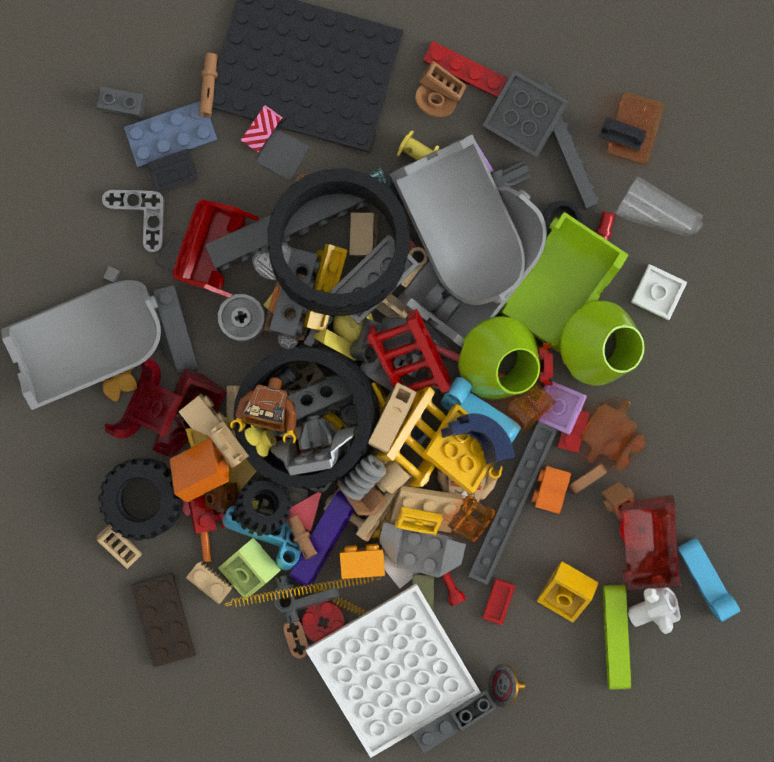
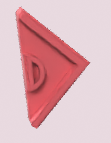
[284,491,322,531]

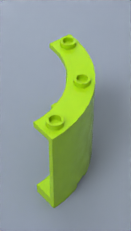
[499,212,629,354]

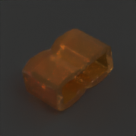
[506,381,557,431]

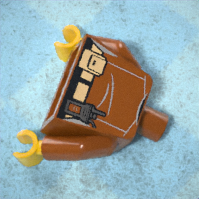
[230,378,297,444]

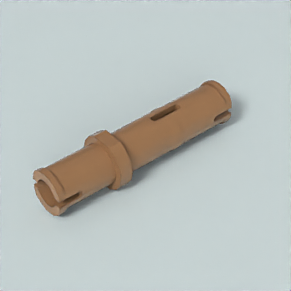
[199,53,218,117]

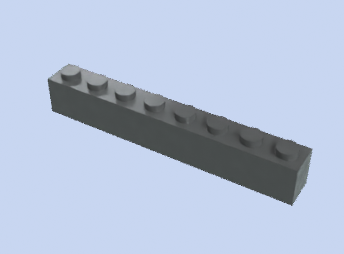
[205,193,369,272]

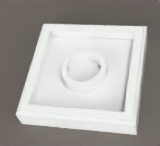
[630,264,687,320]

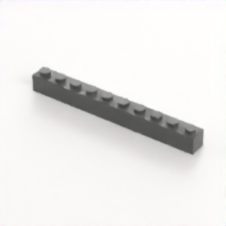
[540,82,599,210]

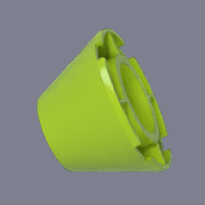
[560,301,644,386]
[458,316,540,400]

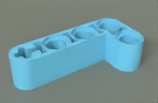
[440,377,521,443]
[222,506,301,570]
[676,537,740,622]

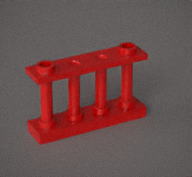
[366,309,452,393]

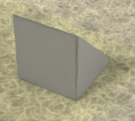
[103,266,121,282]

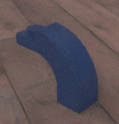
[441,413,515,464]

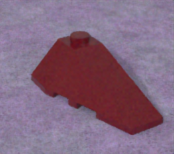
[152,368,227,457]

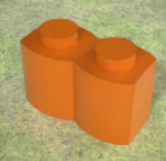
[531,466,571,514]

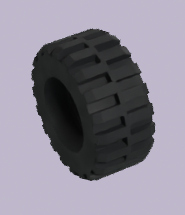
[98,458,183,540]

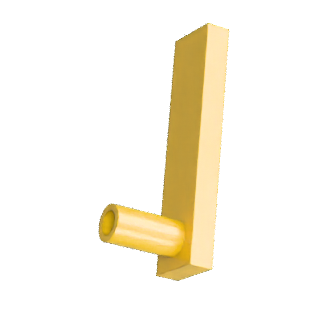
[303,244,348,332]

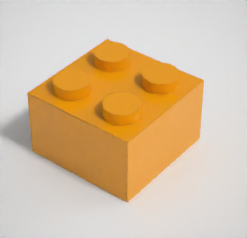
[340,543,385,579]

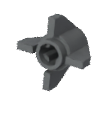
[298,415,336,450]

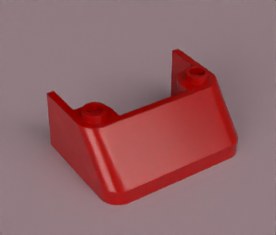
[173,200,259,298]

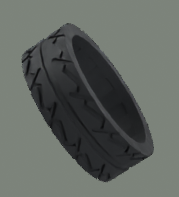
[267,168,410,316]
[233,346,380,489]

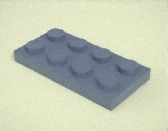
[124,101,218,168]

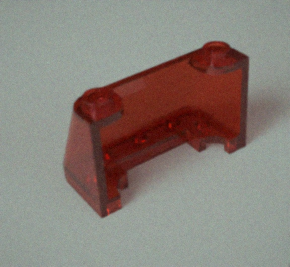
[618,495,681,590]

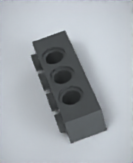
[269,248,321,340]
[270,374,353,437]

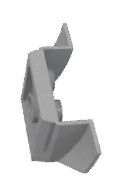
[271,426,357,475]
[379,522,466,578]

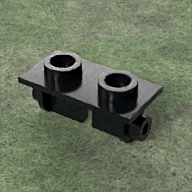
[599,117,646,151]

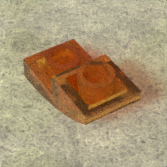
[612,433,646,472]

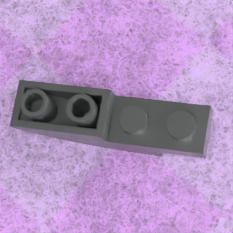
[412,690,497,754]

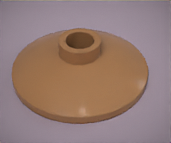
[415,85,457,117]

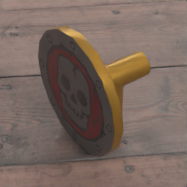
[489,664,525,707]

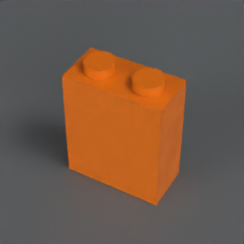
[170,438,229,502]

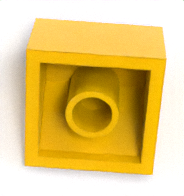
[536,561,598,623]

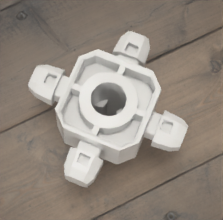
[628,578,681,634]

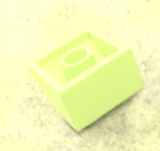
[218,538,281,600]

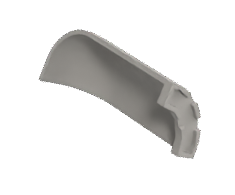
[390,134,525,305]
[398,186,547,348]
[1,280,161,410]

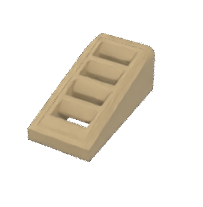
[97,524,142,569]

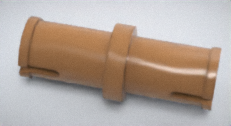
[286,515,317,560]

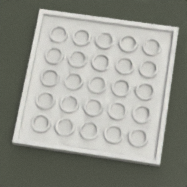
[306,584,481,758]

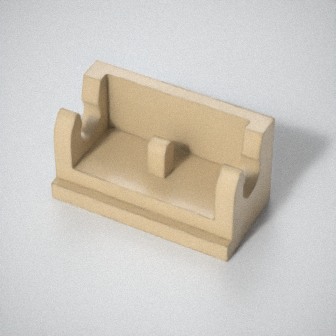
[349,213,378,257]

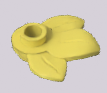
[244,425,276,457]

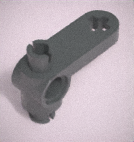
[274,575,340,624]

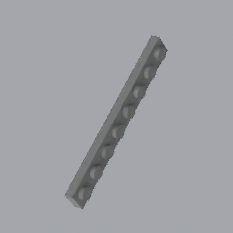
[468,421,558,585]

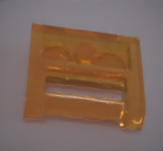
[448,495,496,542]

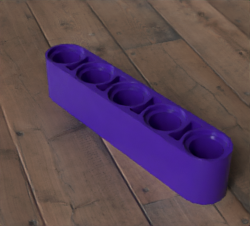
[289,490,355,589]

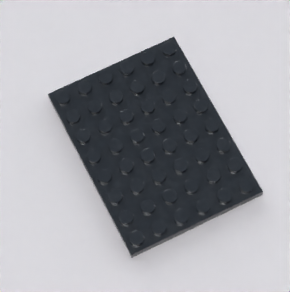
[212,0,404,153]

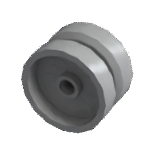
[218,294,266,342]

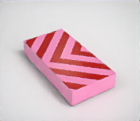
[241,105,283,152]

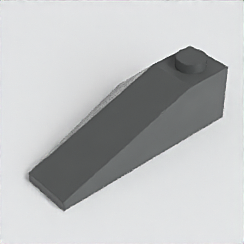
[149,285,199,374]

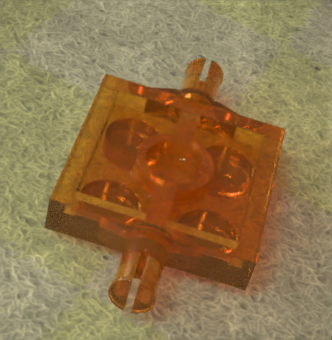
[579,399,638,464]

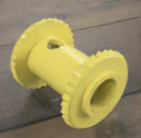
[397,130,439,160]

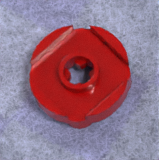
[538,343,553,385]
[302,602,345,643]

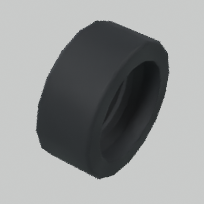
[543,200,583,236]

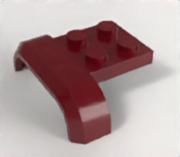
[104,358,183,439]

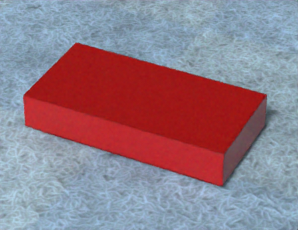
[482,578,516,625]

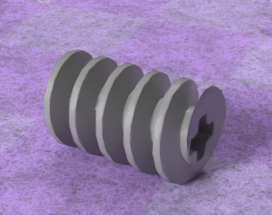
[339,455,386,500]

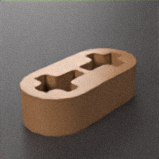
[568,463,607,494]
[283,621,309,659]

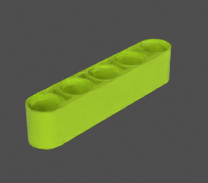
[603,584,631,690]

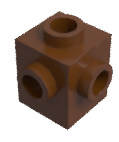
[205,483,238,512]

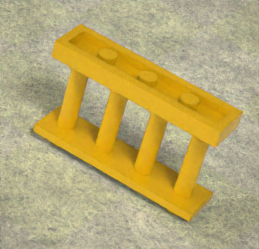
[376,387,446,487]

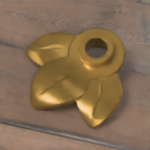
[102,368,137,402]

